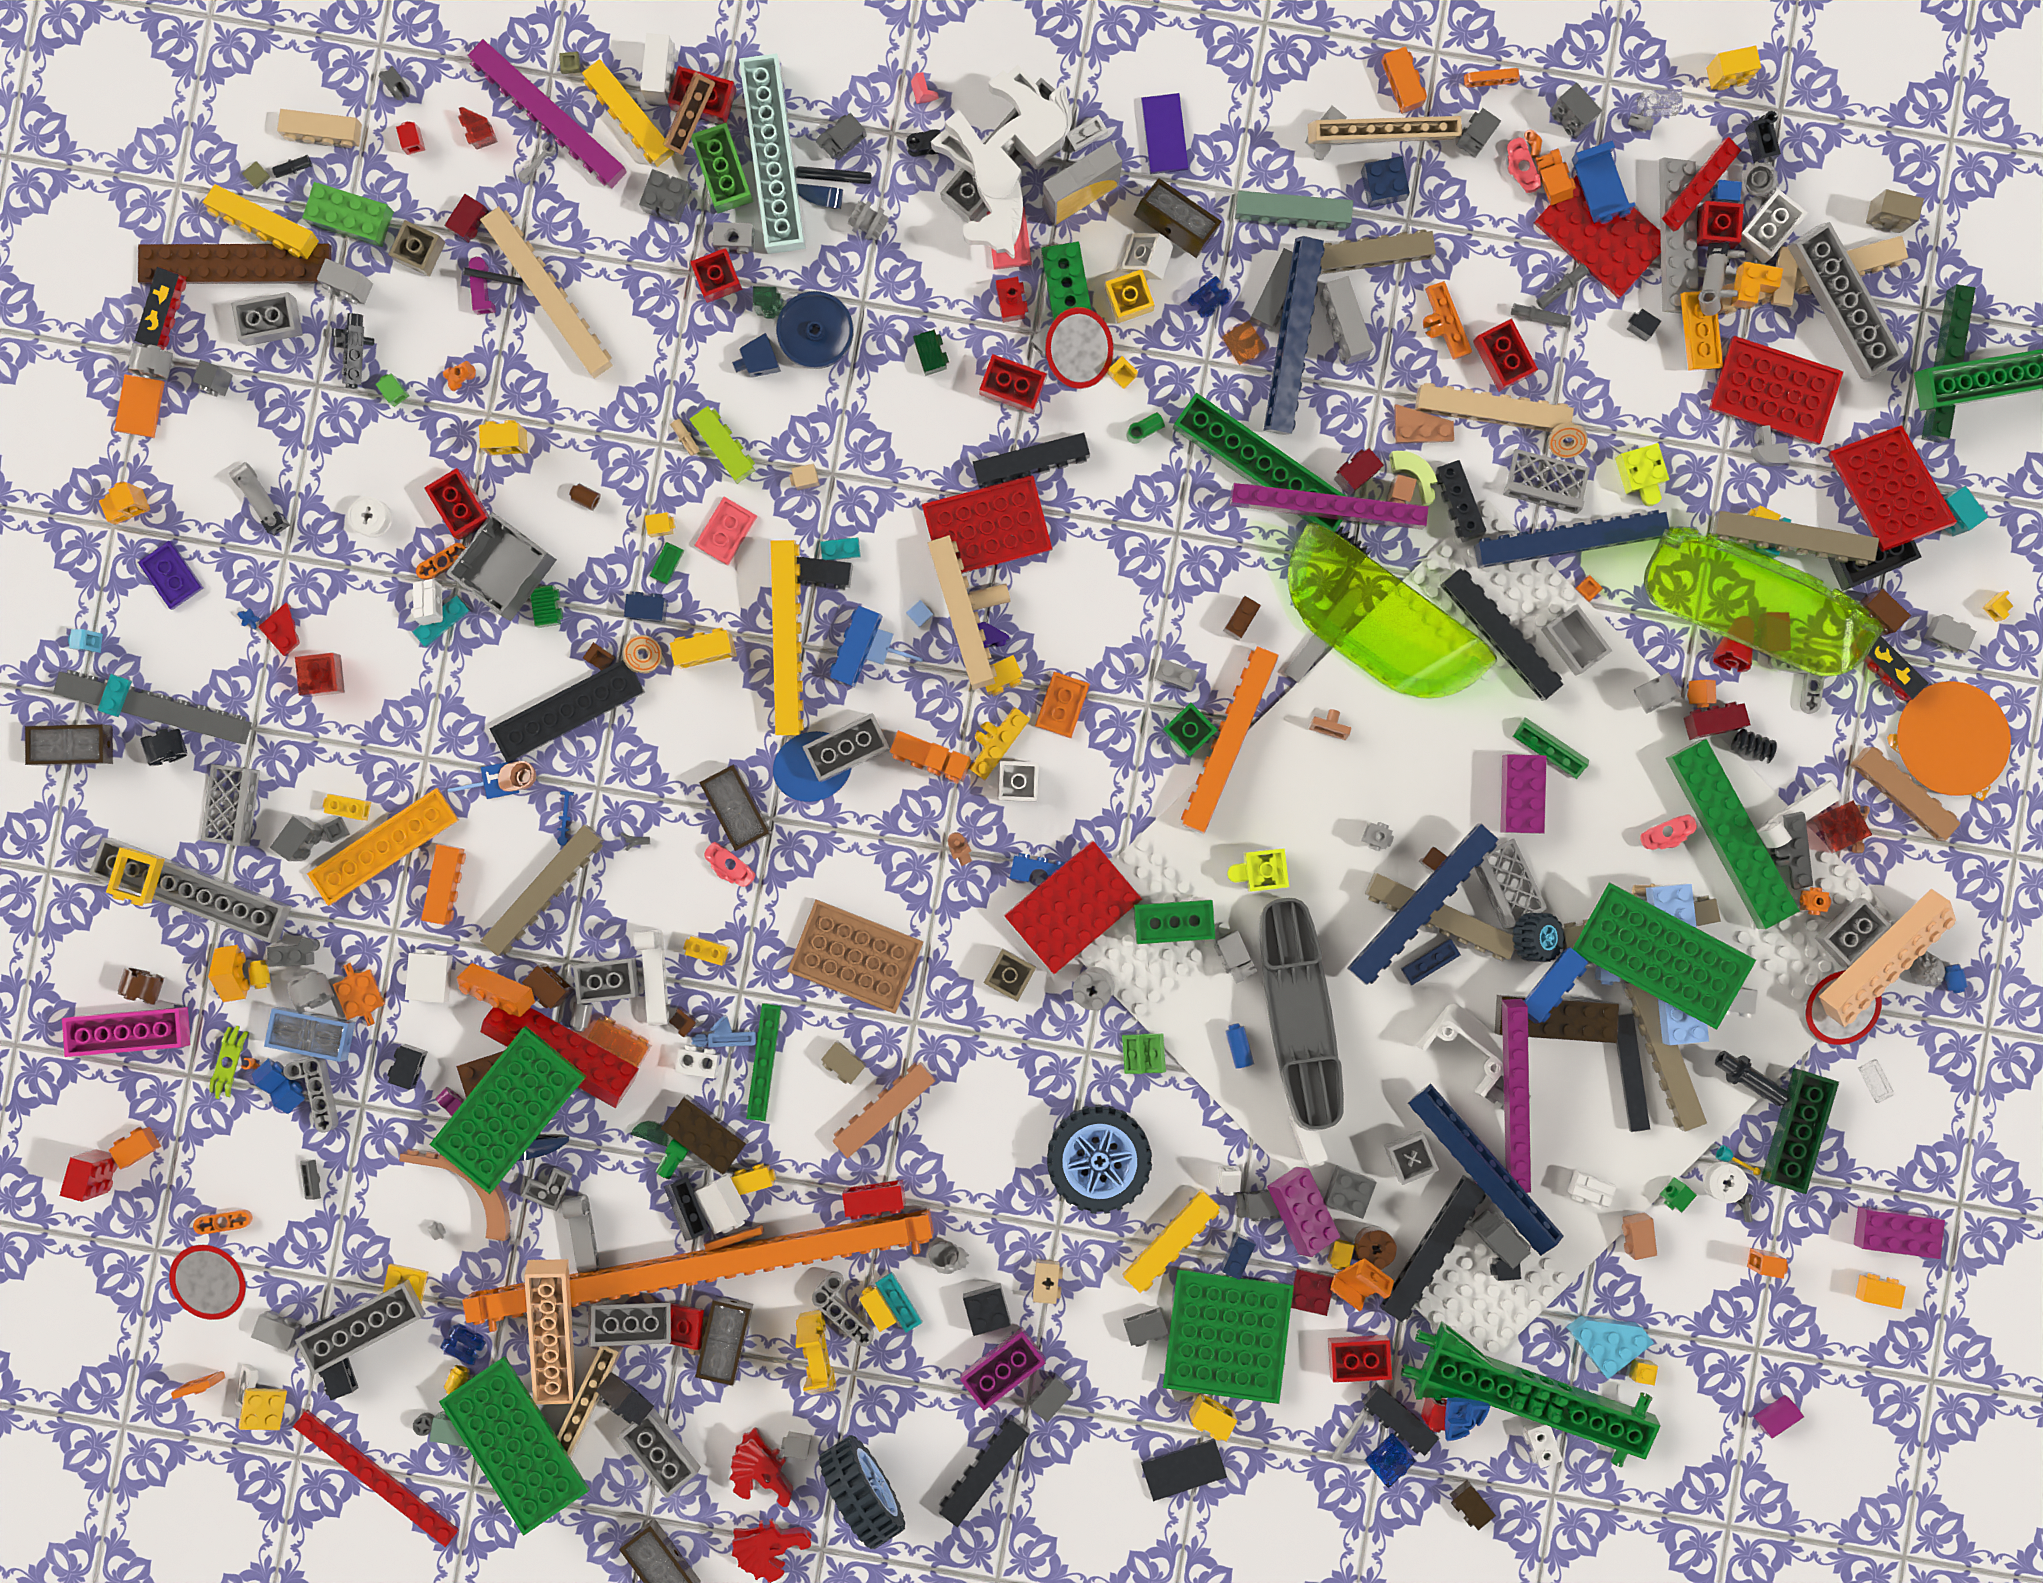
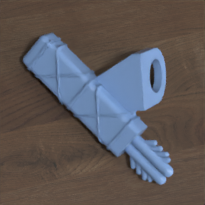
[691,1015,757,1047]

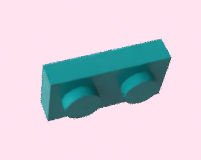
[820,537,861,561]
[97,674,132,717]

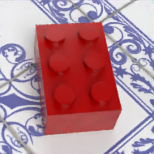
[667,66,737,124]
[1473,318,1538,392]
[979,354,1047,414]
[424,468,489,541]
[59,1149,118,1202]
[842,1179,906,1219]
[1328,1335,1392,1383]

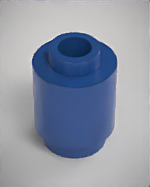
[1944,964,1968,994]

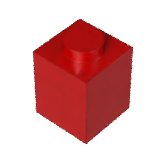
[396,121,425,155]

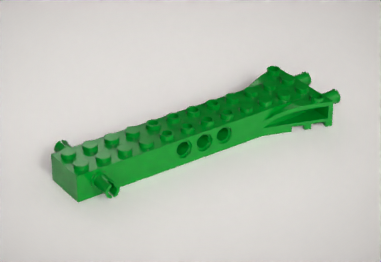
[1401,1321,1661,1467]

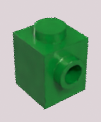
[1659,1177,1697,1213]

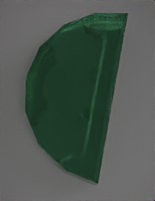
[630,1120,669,1147]

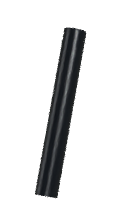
[463,267,523,286]

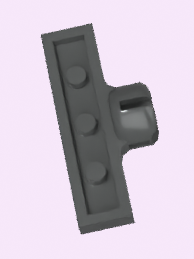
[1770,811,1813,890]

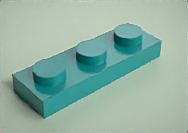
[412,595,471,647]
[875,1272,923,1333]

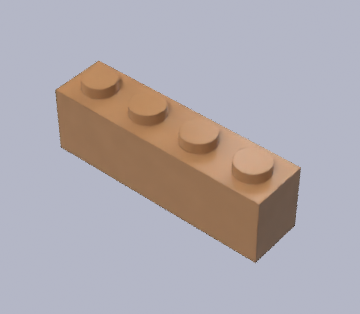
[663,72,715,155]

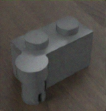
[1456,108,1501,158]
[816,112,867,161]
[267,938,320,967]
[1236,1189,1281,1221]

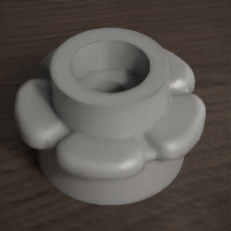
[428,1222,446,1240]

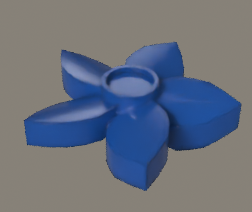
[237,608,261,630]

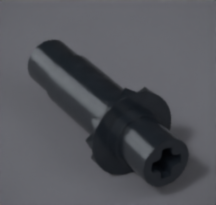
[1715,1051,1788,1106]

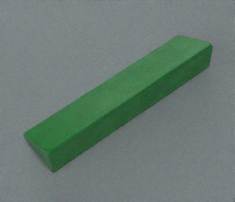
[1512,717,1589,779]

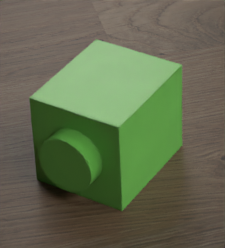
[376,373,410,407]

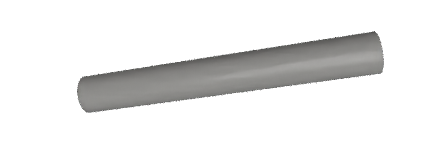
[1331,1408,1369,1462]

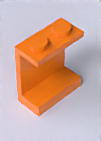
[1330,1258,1394,1311]

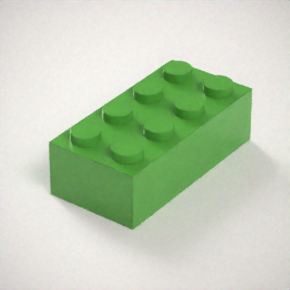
[691,123,754,214]
[302,182,394,247]

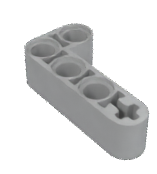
[284,1057,339,1133]
[562,1195,600,1274]
[812,1271,874,1347]

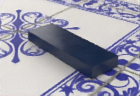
[1401,938,1461,986]

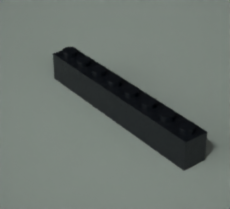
[1440,568,1564,701]
[1380,1175,1486,1323]

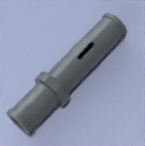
[1536,264,1589,310]
[1511,303,1571,328]

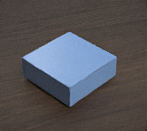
[906,600,933,627]

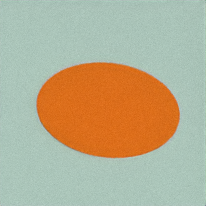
[1897,681,2011,796]

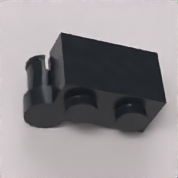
[1745,111,1781,164]

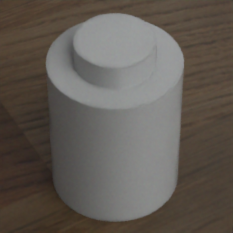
[570,1002,593,1031]

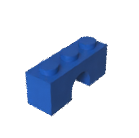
[1010,853,1066,882]

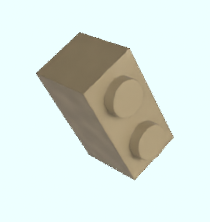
[821,1040,867,1084]

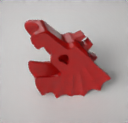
[729,1427,793,1507]
[732,1518,812,1583]

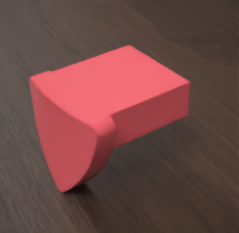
[911,72,939,104]

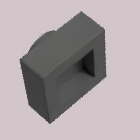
[322,817,350,843]

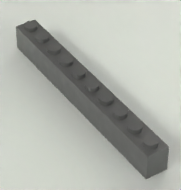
[53,669,252,745]

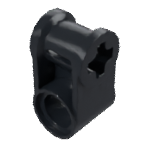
[906,129,941,157]

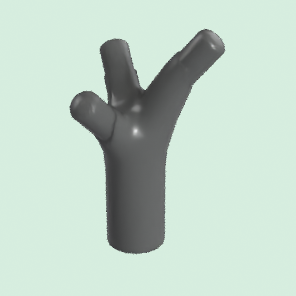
[620,832,650,851]
[1736,1194,1753,1222]

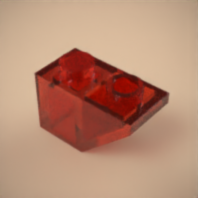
[458,107,498,150]

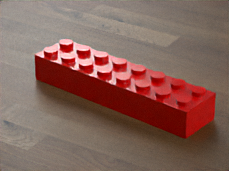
[480,1007,639,1109]

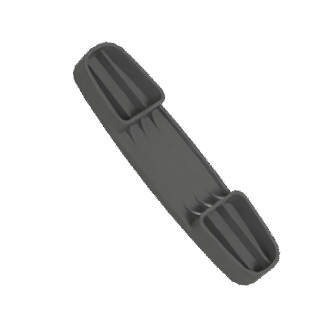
[1260,898,1344,1131]

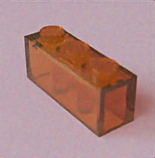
[587,1016,652,1067]

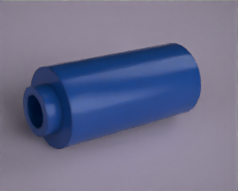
[1225,1023,1254,1069]

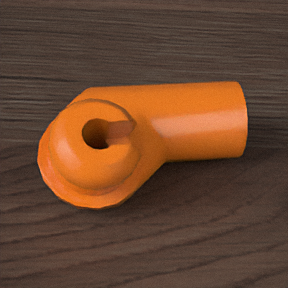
[1524,129,1542,158]

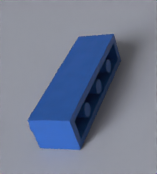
[829,605,883,688]
[1524,947,1589,1024]

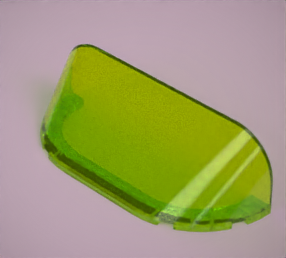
[1287,523,1497,699]
[1644,526,1884,676]

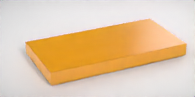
[1680,291,1723,371]

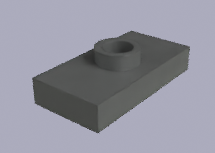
[300,1159,321,1200]

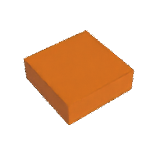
[1575,575,1603,602]

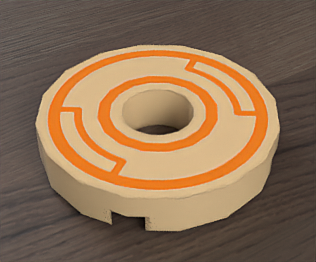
[1548,422,1588,458]
[623,635,662,674]

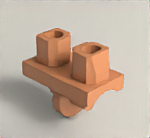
[947,832,972,866]

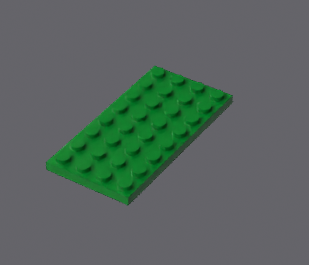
[1572,882,1757,1030]
[429,1026,587,1195]
[439,1356,590,1536]

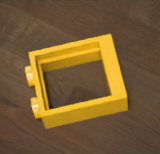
[106,847,165,906]

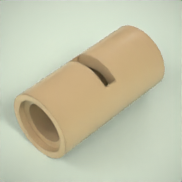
[969,583,1011,611]

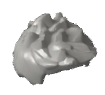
[1742,162,1780,197]
[1909,951,1945,987]
[928,1241,969,1274]

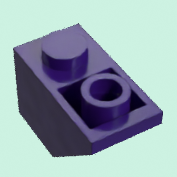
[977,622,1010,648]

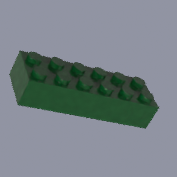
[1761,1068,1839,1194]

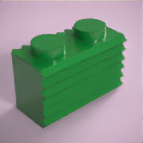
[530,585,563,628]

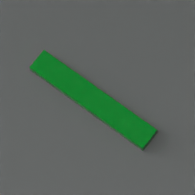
[746,1003,782,1121]

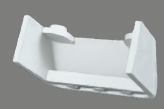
[1416,1004,1503,1097]

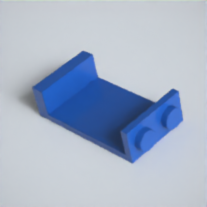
[1571,140,1636,224]

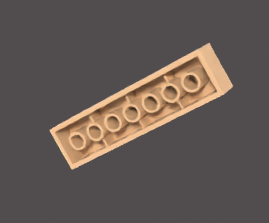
[1819,889,1956,1028]
[524,1259,576,1404]

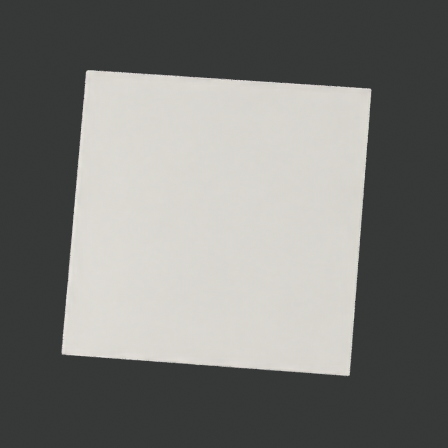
[1076,500,1899,1358]

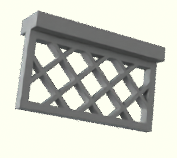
[1503,449,1590,514]
[201,764,260,846]
[1474,839,1547,929]

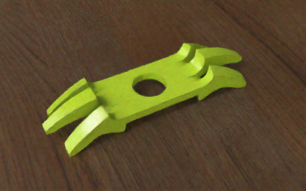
[209,1026,249,1099]

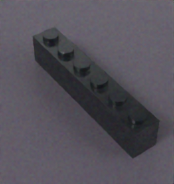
[973,432,1090,488]
[939,1415,1030,1528]

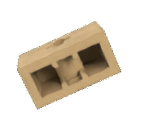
[1033,1259,1063,1304]

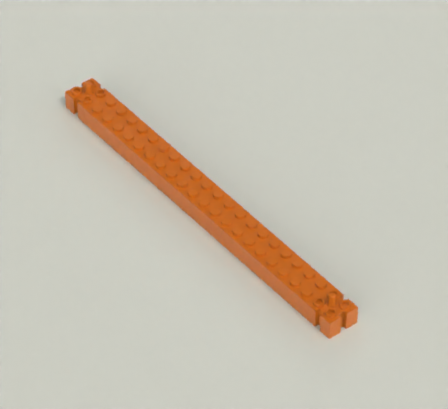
[462,1208,934,1332]

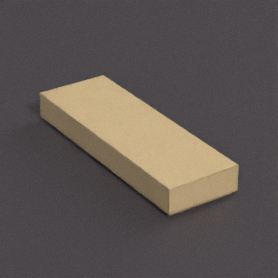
[1771,246,1798,307]

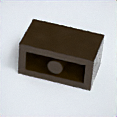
[1449,1480,1496,1531]

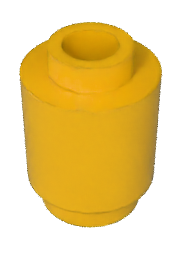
[248,960,271,989]
[444,1365,470,1394]

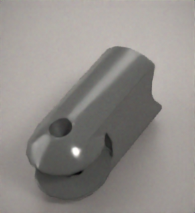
[378,66,410,101]

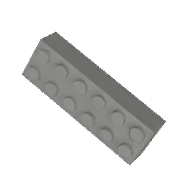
[295,1279,426,1375]

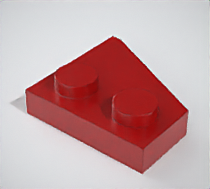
[258,603,300,656]

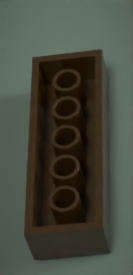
[1494,995,1619,1043]

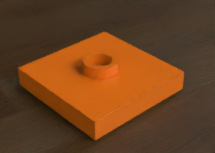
[171,1371,226,1399]

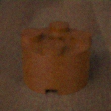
[117,968,165,1005]
[1354,1226,1397,1270]

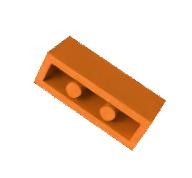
[1381,46,1427,114]

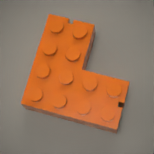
[890,730,972,784]

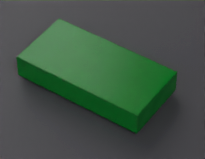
[650,542,684,585]

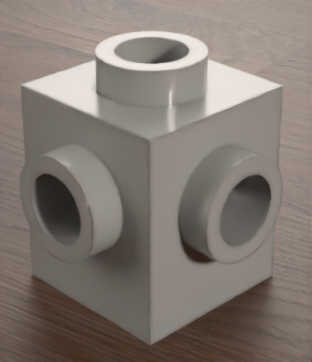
[1361,822,1394,851]

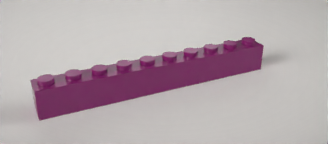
[467,39,627,188]
[1230,483,1429,530]
[1502,999,1531,1193]

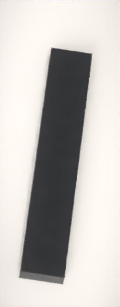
[1616,1013,1651,1132]

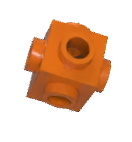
[1799,887,1831,915]

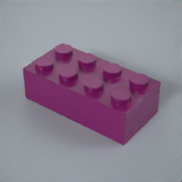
[1500,754,1547,834]
[1267,1167,1340,1257]
[1854,1206,1945,1259]
[960,1327,1046,1411]

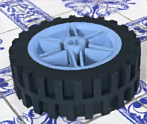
[1047,1105,1152,1214]
[819,1435,905,1549]

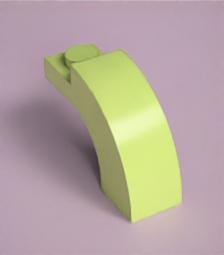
[1389,451,1437,506]

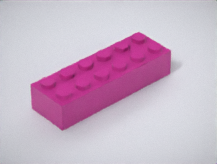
[62,1007,191,1057]

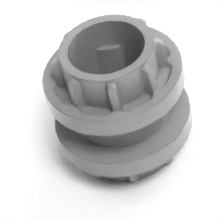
[848,201,889,240]

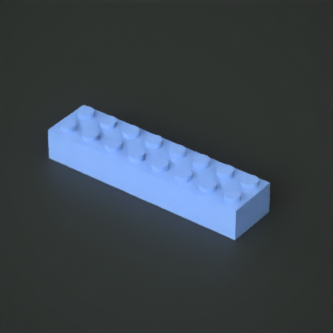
[1646,884,1709,1045]

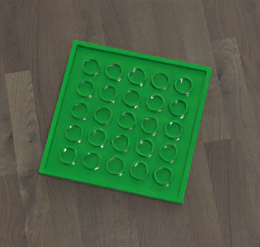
[1162,1269,1294,1404]

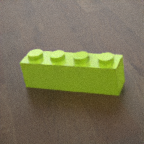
[689,406,756,484]

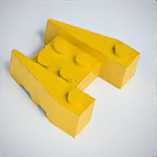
[796,1310,837,1395]

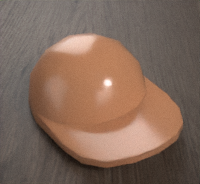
[498,761,536,792]

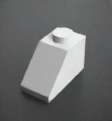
[1218,1166,1241,1196]

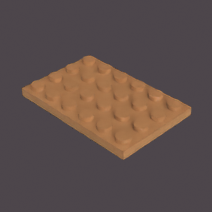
[787,899,924,1014]

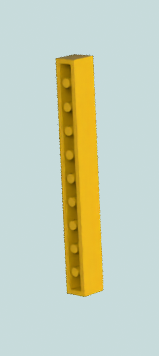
[771,540,804,735]

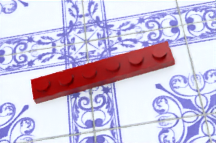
[1661,137,1742,232]

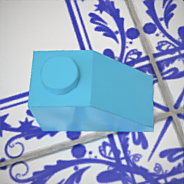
[68,629,103,653]

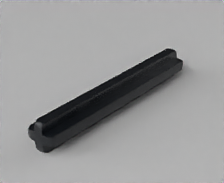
[796,166,872,184]

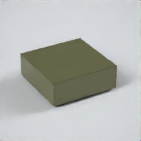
[559,51,581,74]
[242,161,271,189]

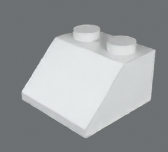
[1121,233,1174,280]

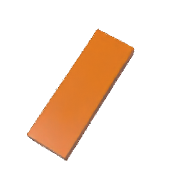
[704,1224,764,1252]

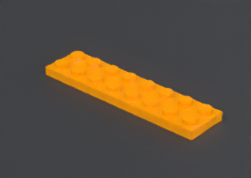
[307,788,459,906]

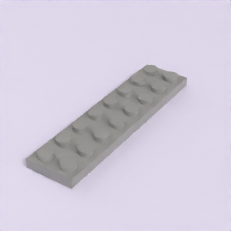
[1659,157,1698,314]

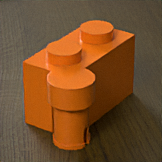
[1535,148,1576,205]

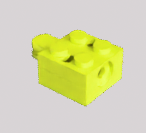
[1615,443,1670,506]
[1227,848,1289,892]

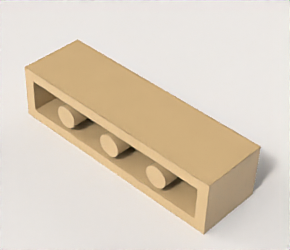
[277,109,362,148]

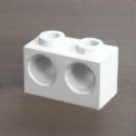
[676,1045,720,1079]

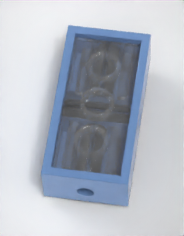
[264,1007,356,1062]

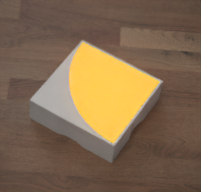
[1042,141,1122,226]

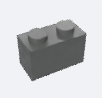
[192,360,233,397]
[1123,1307,1168,1347]
[1029,1373,1073,1423]

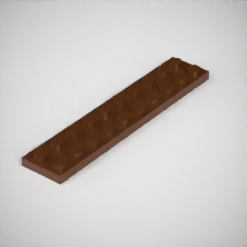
[138,243,332,284]

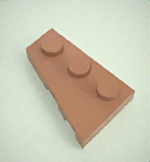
[1394,404,1454,444]

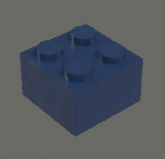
[1361,156,1410,208]

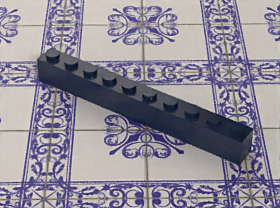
[1263,236,1325,435]
[1474,510,1671,569]
[1347,823,1499,985]
[1408,1083,1564,1256]

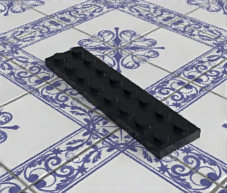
[489,660,645,763]

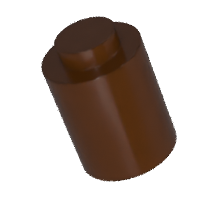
[569,483,601,511]

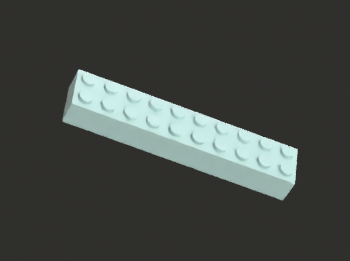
[739,53,806,254]

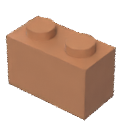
[1386,474,1417,504]
[1622,1212,1657,1260]

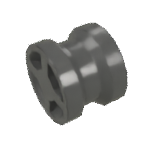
[413,1413,435,1436]

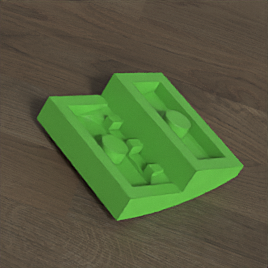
[1122,1033,1166,1074]

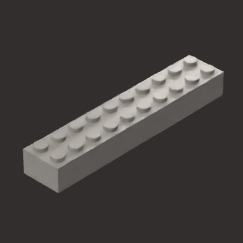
[89,838,292,943]

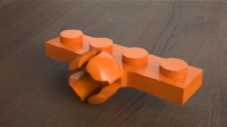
[1423,281,1472,360]

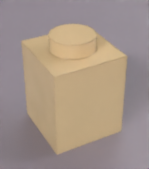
[789,463,820,491]

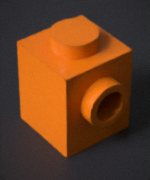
[1687,679,1716,708]

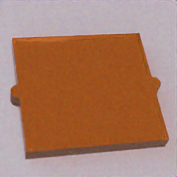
[1221,320,1266,366]

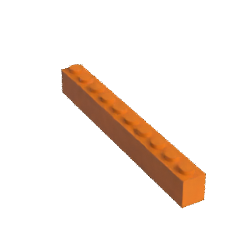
[1181,646,1279,834]

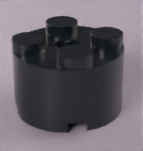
[140,729,188,766]

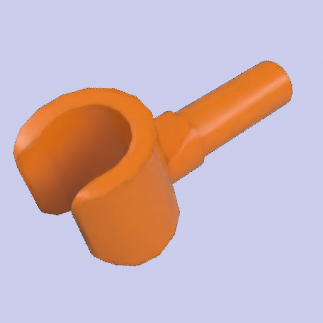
[241,1058,260,1070]

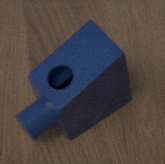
[732,333,781,378]

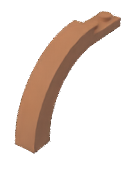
[399,1149,510,1241]

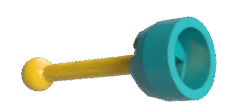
[1716,1145,1761,1175]

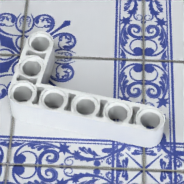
[1755,780,1842,848]
[634,930,669,1026]

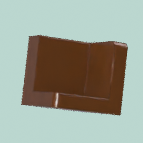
[583,642,616,671]
[1418,847,1447,872]
[669,1007,699,1038]

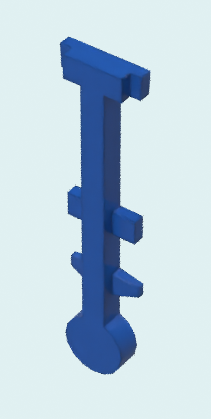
[557,791,574,846]

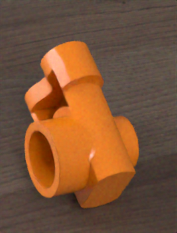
[443,361,476,391]

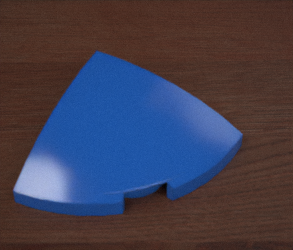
[1445,1398,1490,1441]

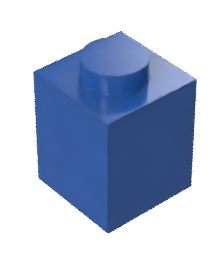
[1709,180,1742,203]

